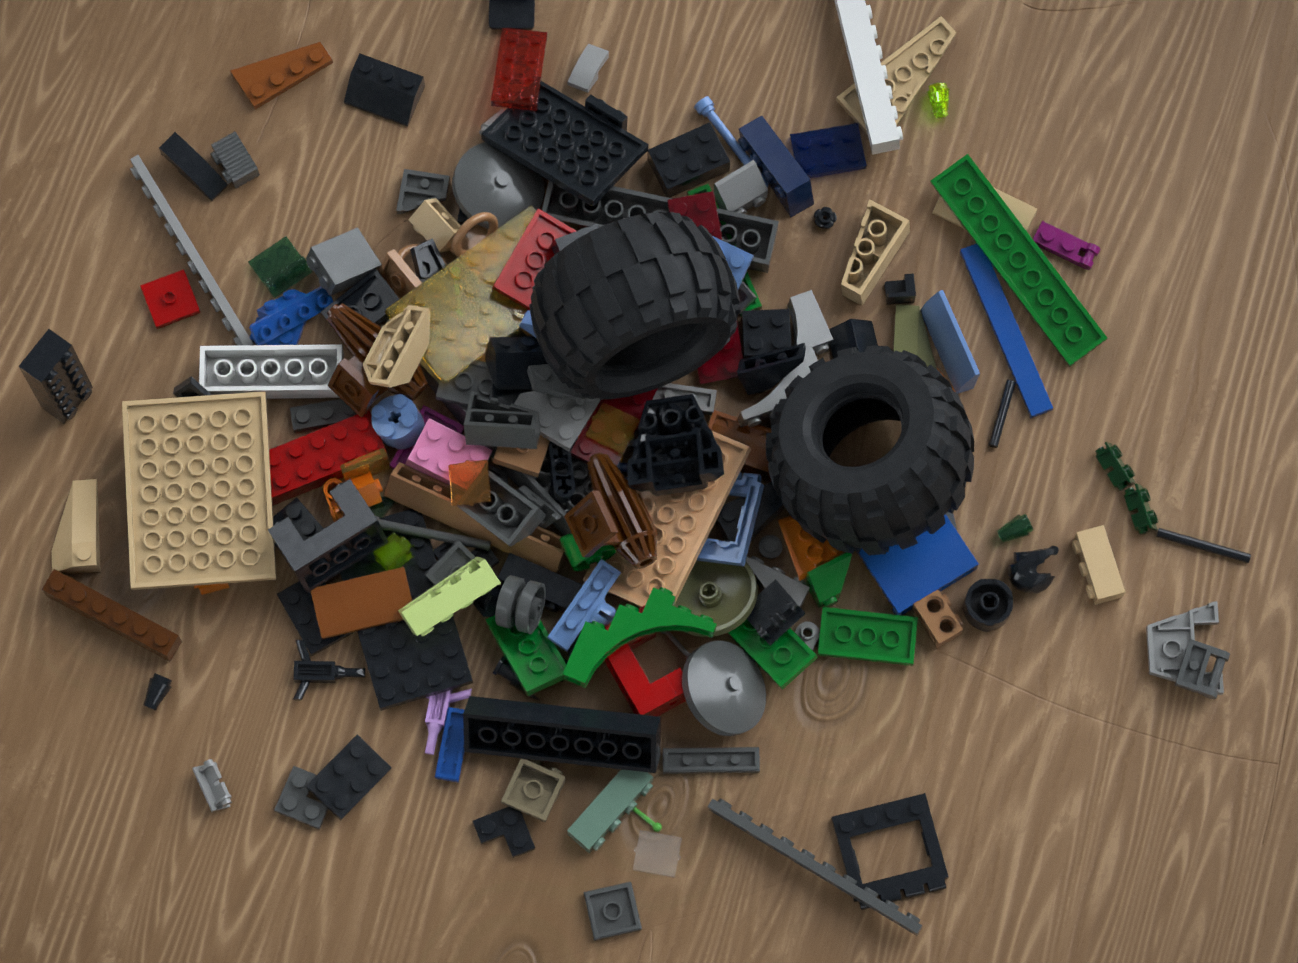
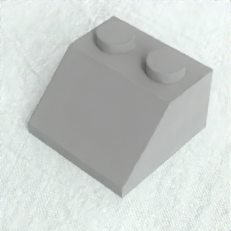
[714,160,768,214]

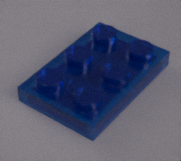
[790,123,867,178]

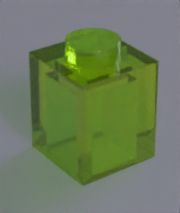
[373,532,412,571]

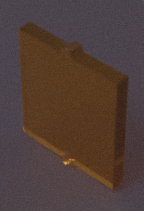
[448,460,491,506]

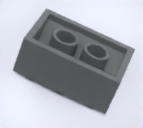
[456,468,546,547]

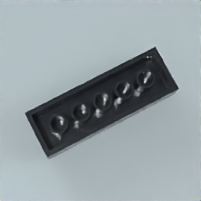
[19,329,93,424]

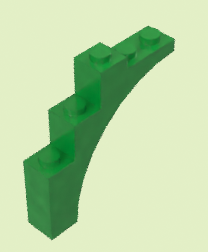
[563,587,717,688]

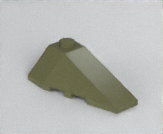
[893,304,937,369]

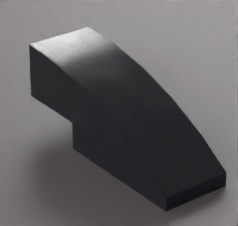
[159,132,228,201]

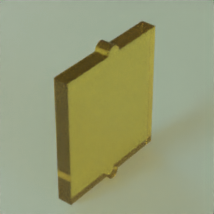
[586,402,640,454]

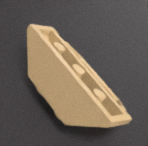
[363,305,430,388]

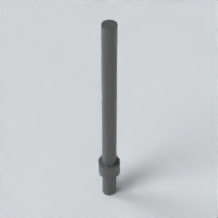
[375,516,491,551]

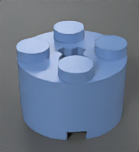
[372,394,425,450]

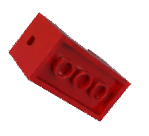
[604,605,686,716]

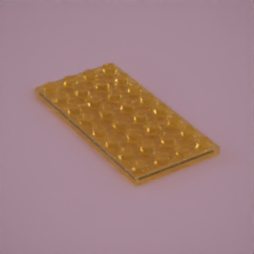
[385,205,536,384]

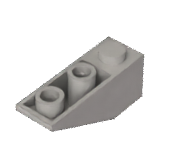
[746,556,810,607]

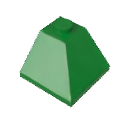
[806,553,852,608]

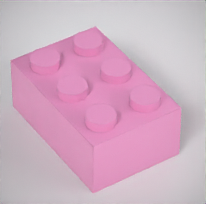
[405,418,493,492]

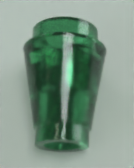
[997,514,1034,543]

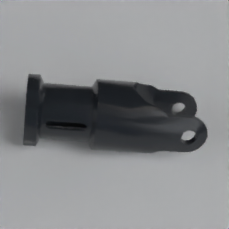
[492,655,540,700]

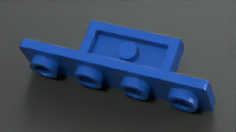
[250,286,333,345]

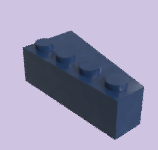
[738,116,814,218]

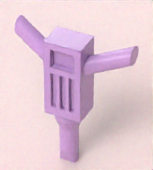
[425,688,472,755]

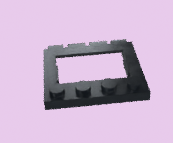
[831,793,949,910]

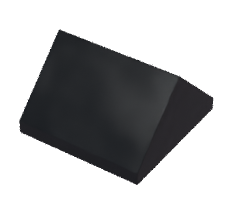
[829,319,878,359]

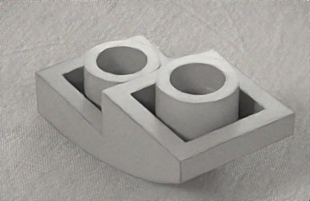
[567,44,609,93]

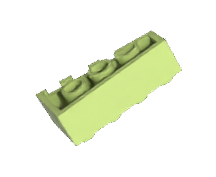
[398,557,501,636]

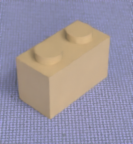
[408,198,461,253]

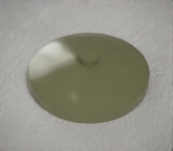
[674,560,758,637]

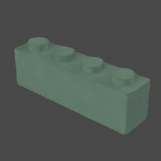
[567,769,653,853]

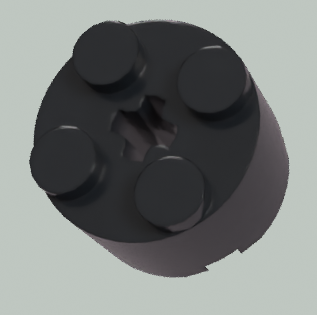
[963,579,1013,632]

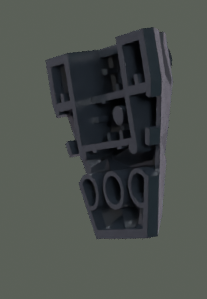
[627,394,724,496]

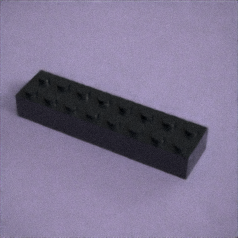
[463,696,661,773]

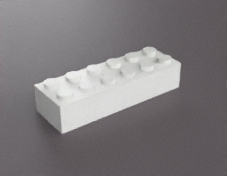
[199,344,344,399]

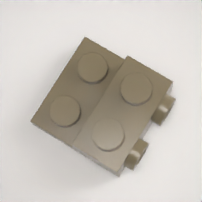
[501,758,566,822]

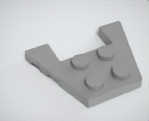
[1146,601,1224,695]

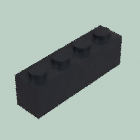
[498,553,583,612]

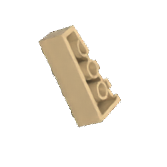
[841,199,910,305]

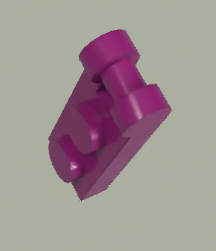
[1033,221,1101,270]

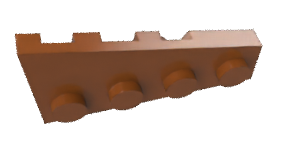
[230,42,333,110]

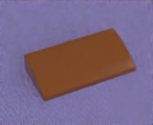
[708,410,772,482]
[311,567,412,639]

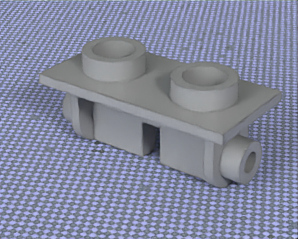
[192,759,232,812]

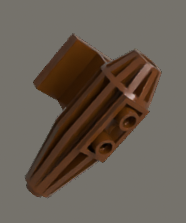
[327,303,428,418]
[564,452,659,569]

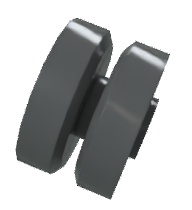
[495,575,546,634]

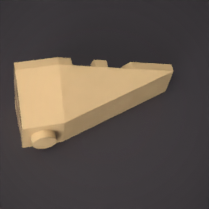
[51,479,101,574]

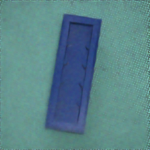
[435,707,465,783]

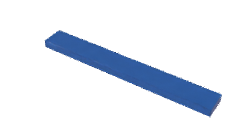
[960,244,1053,418]

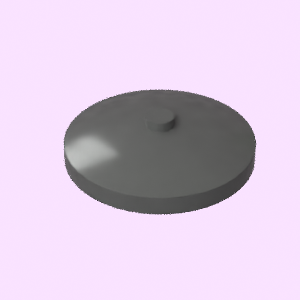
[452,142,544,231]
[682,641,766,736]

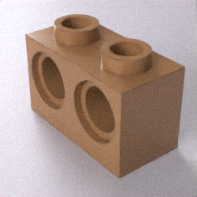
[912,590,964,649]

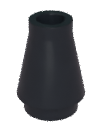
[143,673,172,710]

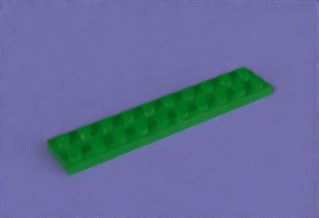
[930,154,1108,367]

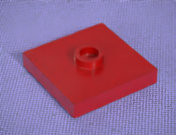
[140,269,201,329]

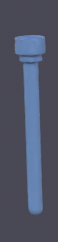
[694,96,769,187]

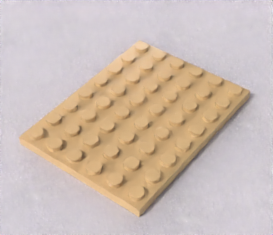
[122,392,276,590]

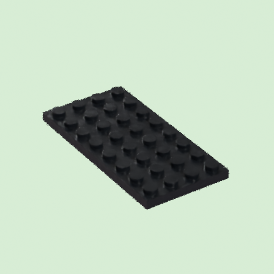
[340,509,473,711]

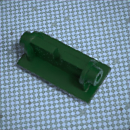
[1095,442,1136,491]
[1124,483,1158,535]

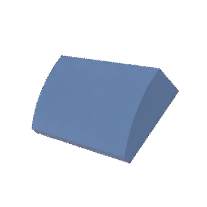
[921,290,980,394]

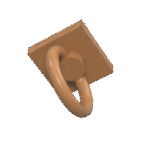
[449,212,513,281]
[379,244,448,308]

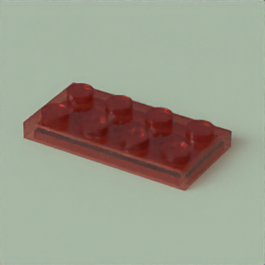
[491,28,548,111]

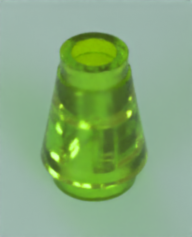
[927,83,950,118]

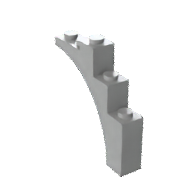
[738,290,834,427]

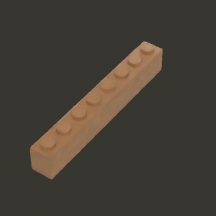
[384,462,566,573]

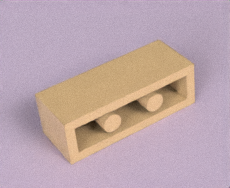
[1072,525,1125,605]

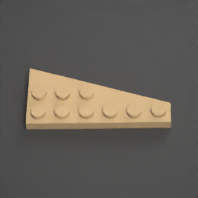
[836,16,956,136]

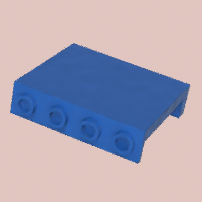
[857,514,979,616]

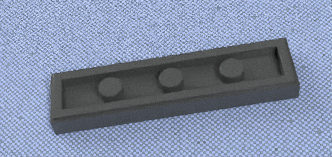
[663,747,760,774]

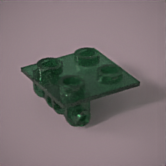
[248,236,313,298]

